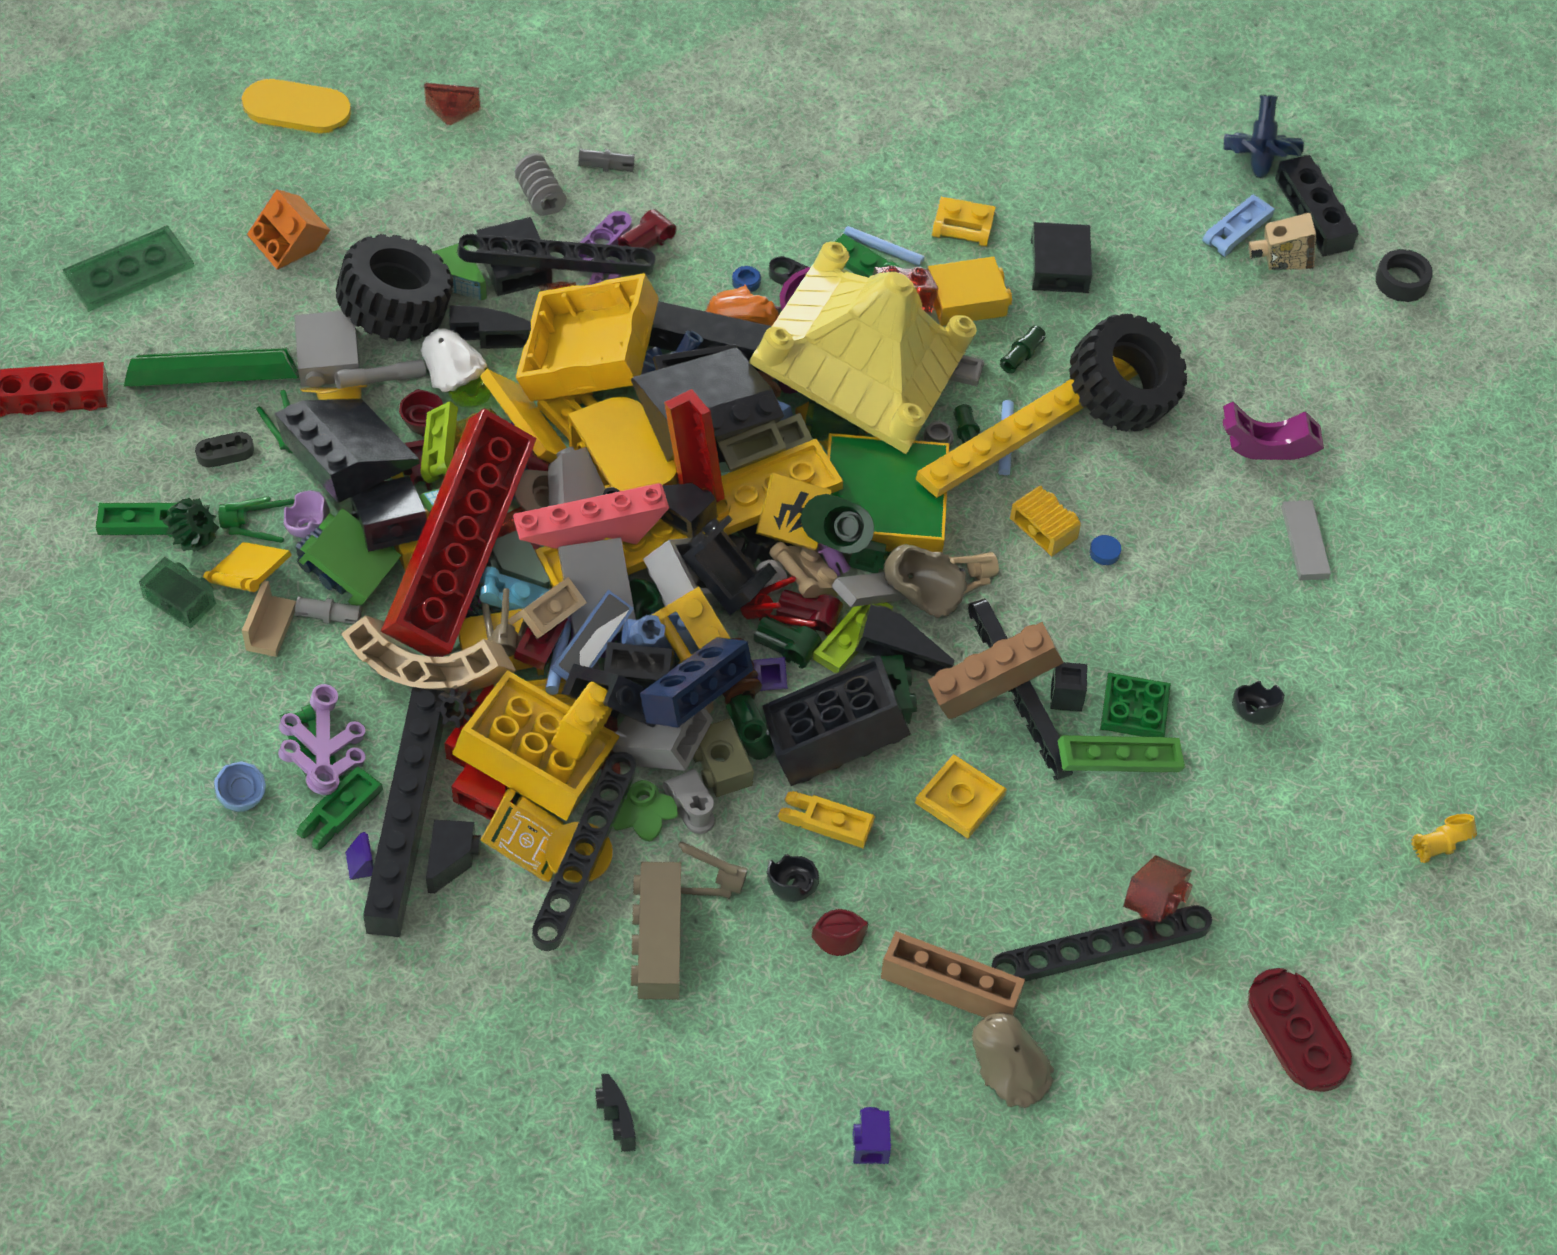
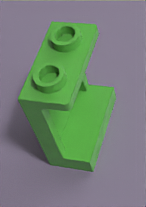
[299,508,401,606]

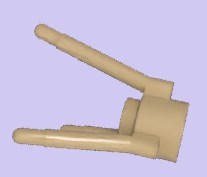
[949,552,999,594]

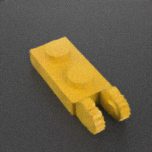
[778,791,875,849]

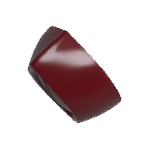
[399,389,443,437]
[811,909,868,956]

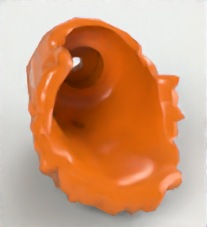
[705,284,779,326]

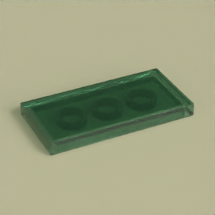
[62,225,194,312]

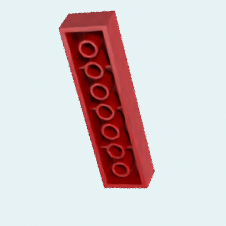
[381,408,537,657]

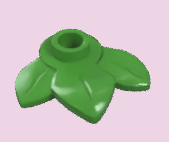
[613,780,678,841]

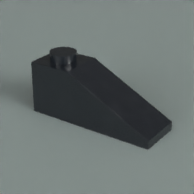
[855,604,954,676]

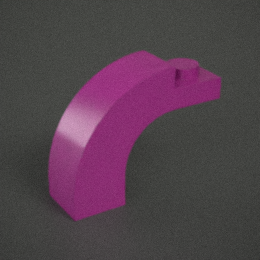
[1222,401,1324,460]

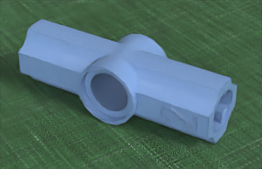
[617,615,665,647]

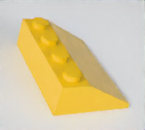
[452,670,620,821]

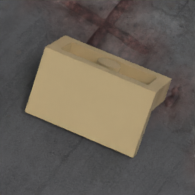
[508,577,587,639]
[242,580,296,657]

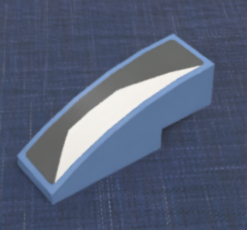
[551,590,634,681]

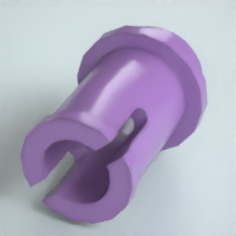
[817,543,851,576]

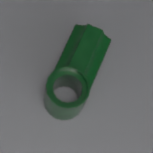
[754,616,822,669]
[726,694,774,760]

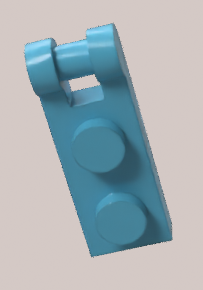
[479,567,550,611]

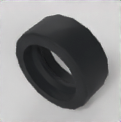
[1375,249,1433,302]

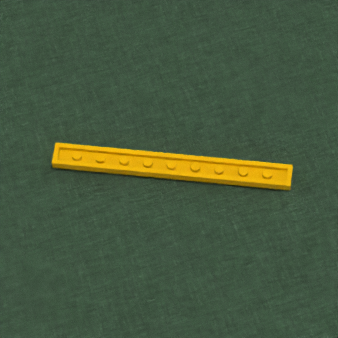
[915,357,1138,498]

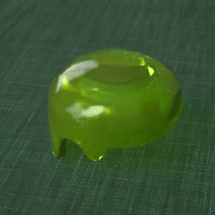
[448,367,492,408]

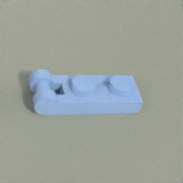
[1202,194,1275,257]

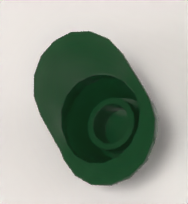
[801,494,874,554]

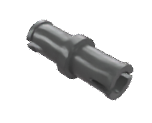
[578,148,635,172]

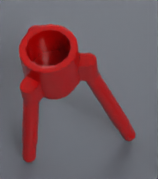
[741,576,817,627]

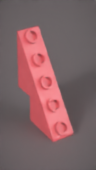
[513,483,669,549]

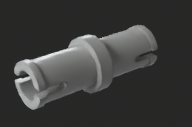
[295,596,362,624]

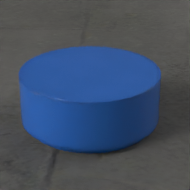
[732,266,761,292]
[1090,535,1121,565]

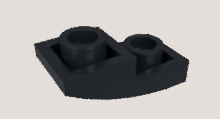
[595,1073,636,1152]

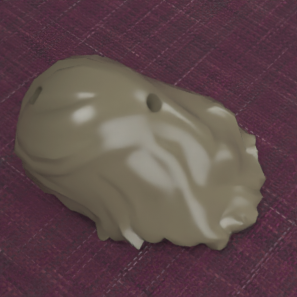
[884,544,967,618]
[972,1012,1054,1108]

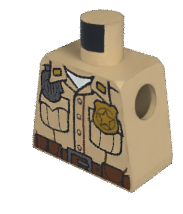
[1249,213,1316,270]

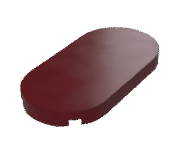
[1247,968,1352,1092]

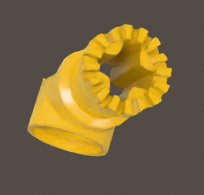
[1411,814,1477,863]

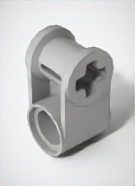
[663,769,715,834]

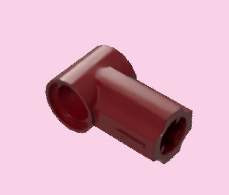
[618,209,677,249]
[776,589,843,636]

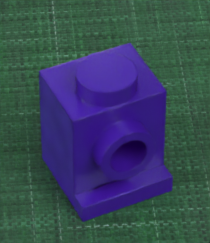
[853,1107,891,1164]

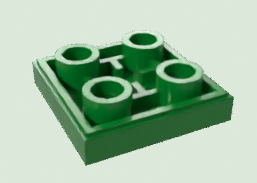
[1100,673,1171,737]

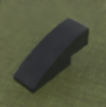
[449,305,531,349]

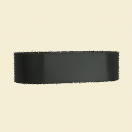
[195,432,254,468]

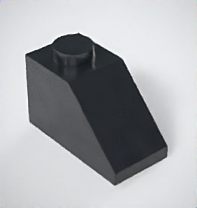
[660,483,718,538]
[426,819,481,894]

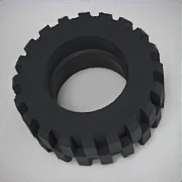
[335,234,454,342]
[1069,313,1187,432]

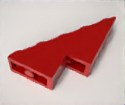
[444,684,514,820]

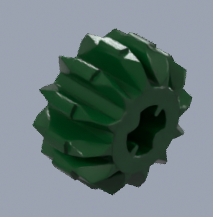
[163,498,219,552]

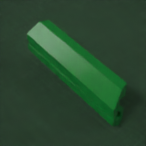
[124,347,299,387]

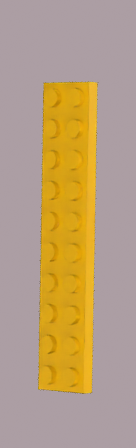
[535,439,843,588]

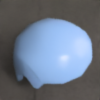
[214,761,266,812]

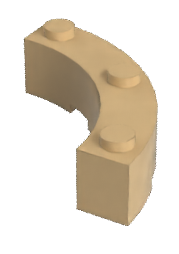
[341,615,516,694]

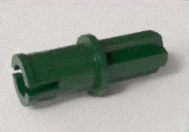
[953,404,980,444]

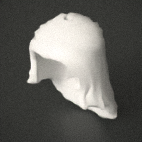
[420,328,487,392]

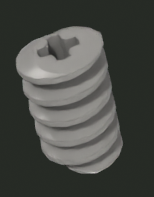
[514,153,566,216]

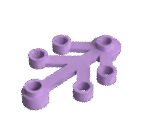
[278,684,366,795]

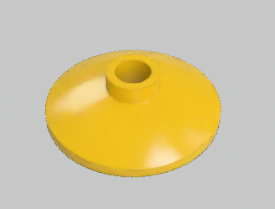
[546,822,613,883]

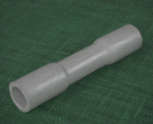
[335,359,426,389]

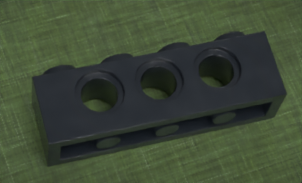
[1275,154,1358,257]

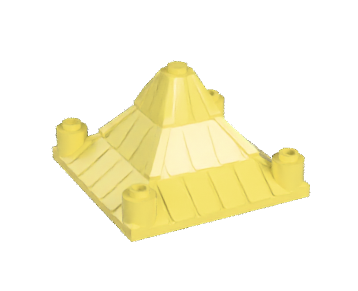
[749,241,977,454]

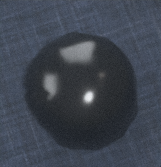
[1232,681,1285,725]
[766,854,819,902]

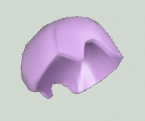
[284,490,330,538]

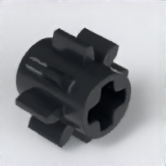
[435,685,479,728]

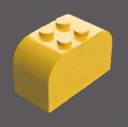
[568,397,678,491]

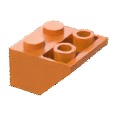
[247,189,330,269]

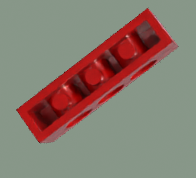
[0,362,108,417]

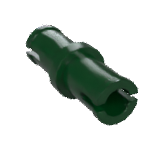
[1000,325,1046,374]

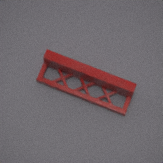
[664,389,725,502]

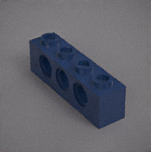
[640,637,753,728]

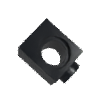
[1050,662,1087,712]

